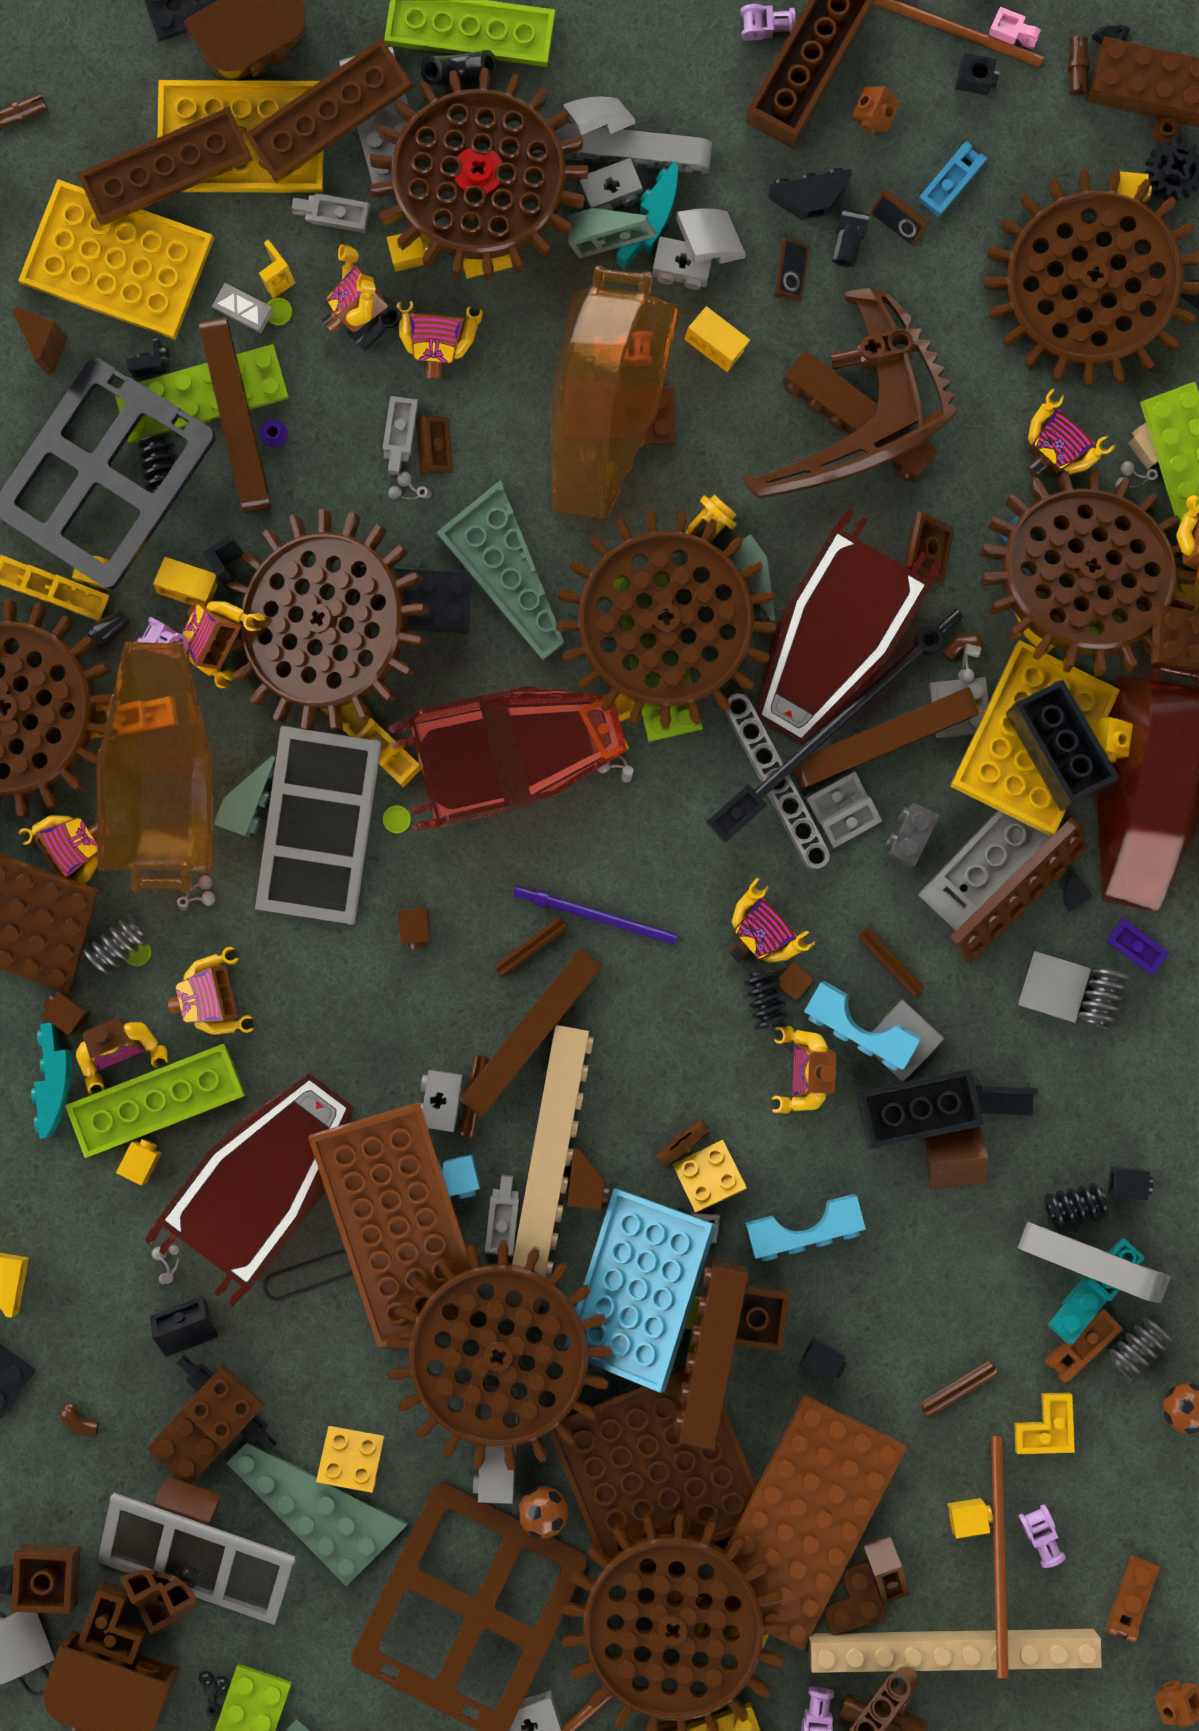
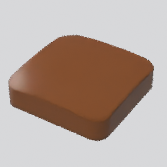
[777,963,813,1000]

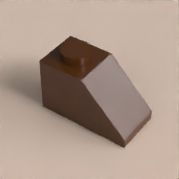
[567,1147,609,1210]
[864,1537,910,1604]

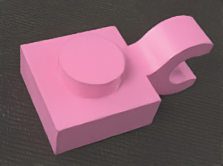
[989,7,1041,49]

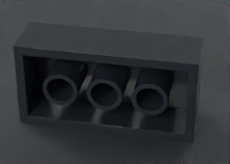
[356,566,472,634]
[1005,680,1120,811]
[856,1069,984,1149]

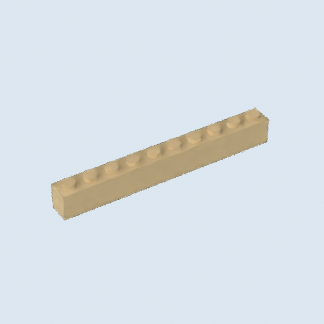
[506,1025,594,1312]
[808,1629,1102,1673]

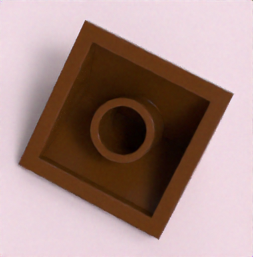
[12,307,68,376]
[902,512,954,582]
[924,1126,988,1188]

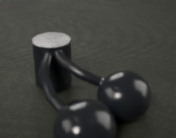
[199,1671,230,1717]

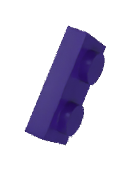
[1105,919,1169,975]

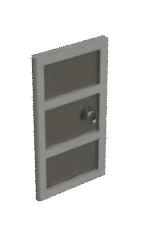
[255,726,382,925]
[97,1492,296,1625]

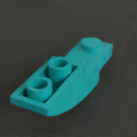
[615,161,678,270]
[31,1023,72,1139]
[1047,1238,1145,1344]

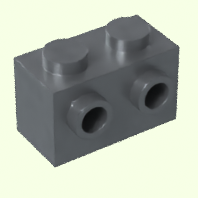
[885,803,939,868]

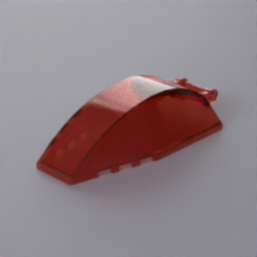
[1097,663,1199,912]

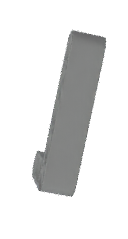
[1018,1221,1171,1303]

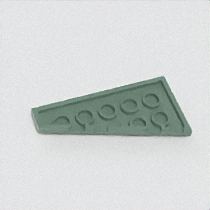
[436,480,564,661]
[227,1441,408,1586]

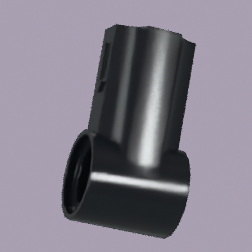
[832,208,870,267]
[347,296,402,351]

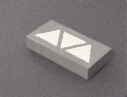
[212,283,274,334]

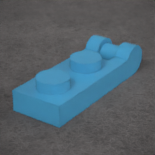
[918,141,988,217]

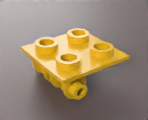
[672,1140,747,1213]
[316,1426,384,1493]

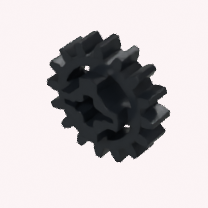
[1144,138,1199,201]

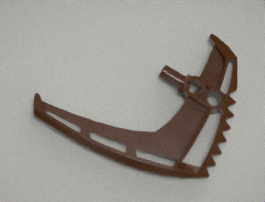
[743,288,958,499]

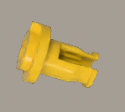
[685,494,737,543]

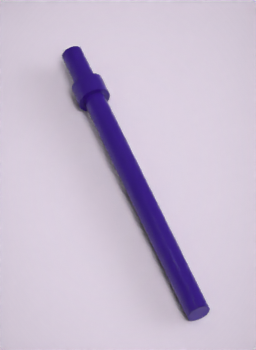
[513,885,677,945]

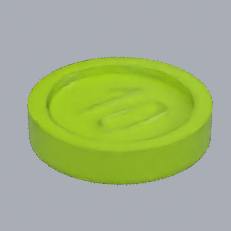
[267,297,292,325]
[383,806,411,834]
[125,943,151,966]

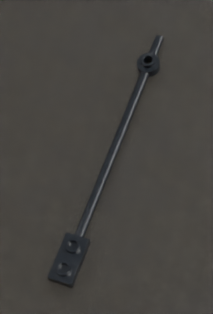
[706,609,963,844]

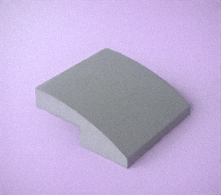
[563,96,635,135]
[676,209,746,264]
[804,770,882,848]
[1018,951,1092,1023]
[872,999,944,1082]
[0,1612,55,1685]

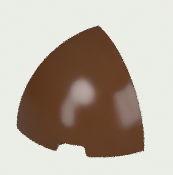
[120,1570,198,1636]

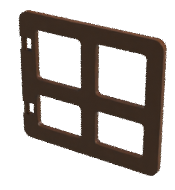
[351,1483,587,1731]

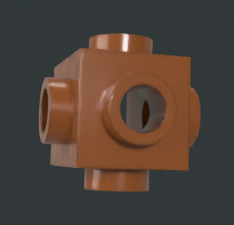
[852,86,901,134]
[1154,1680,1199,1728]

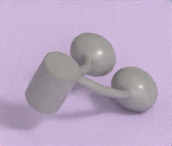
[1115,461,1158,487]
[388,472,432,500]
[958,643,981,683]
[596,755,634,782]
[177,875,215,911]
[152,1245,179,1284]

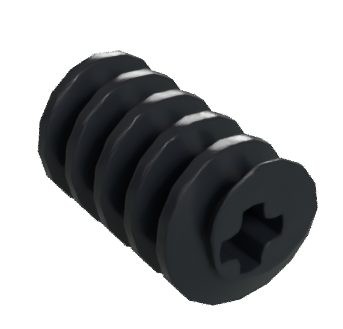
[138,435,177,493]
[744,969,788,1030]
[1044,1183,1108,1228]

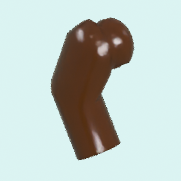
[942,634,985,662]
[60,1403,99,1436]

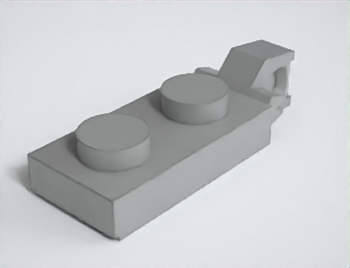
[292,193,371,233]
[383,396,419,476]
[485,1175,519,1256]

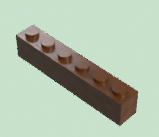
[783,350,938,482]

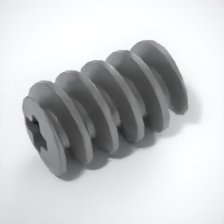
[84,914,148,974]
[1078,968,1129,1030]
[1109,1317,1173,1382]

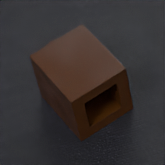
[398,907,431,950]
[41,992,91,1035]

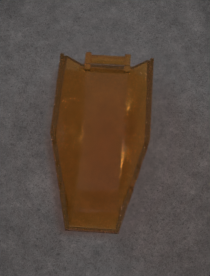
[549,265,679,520]
[97,642,213,892]

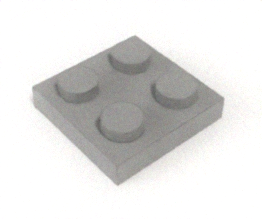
[929,677,989,739]

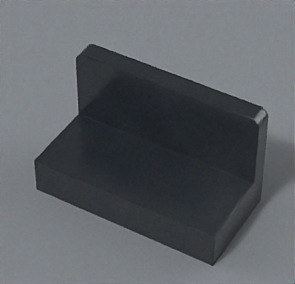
[202,535,244,589]
[976,1085,1038,1116]
[150,1296,218,1356]

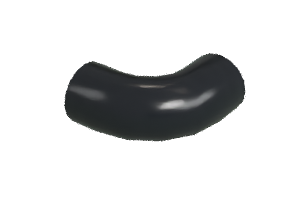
[421,50,497,85]

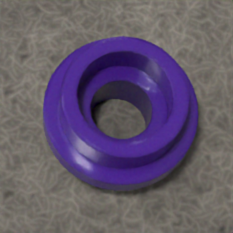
[259,419,288,448]

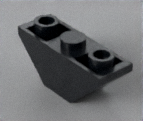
[768,168,852,220]

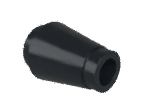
[86,610,129,649]

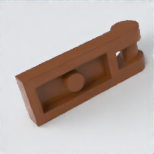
[1044,1308,1123,1383]
[1105,1555,1160,1643]

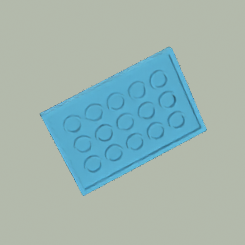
[564,1188,717,1393]

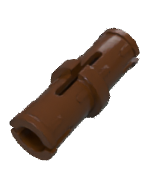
[1068,36,1090,95]
[0,93,48,129]
[655,1118,710,1168]

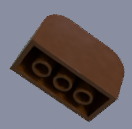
[184,0,306,81]
[44,1630,180,1731]

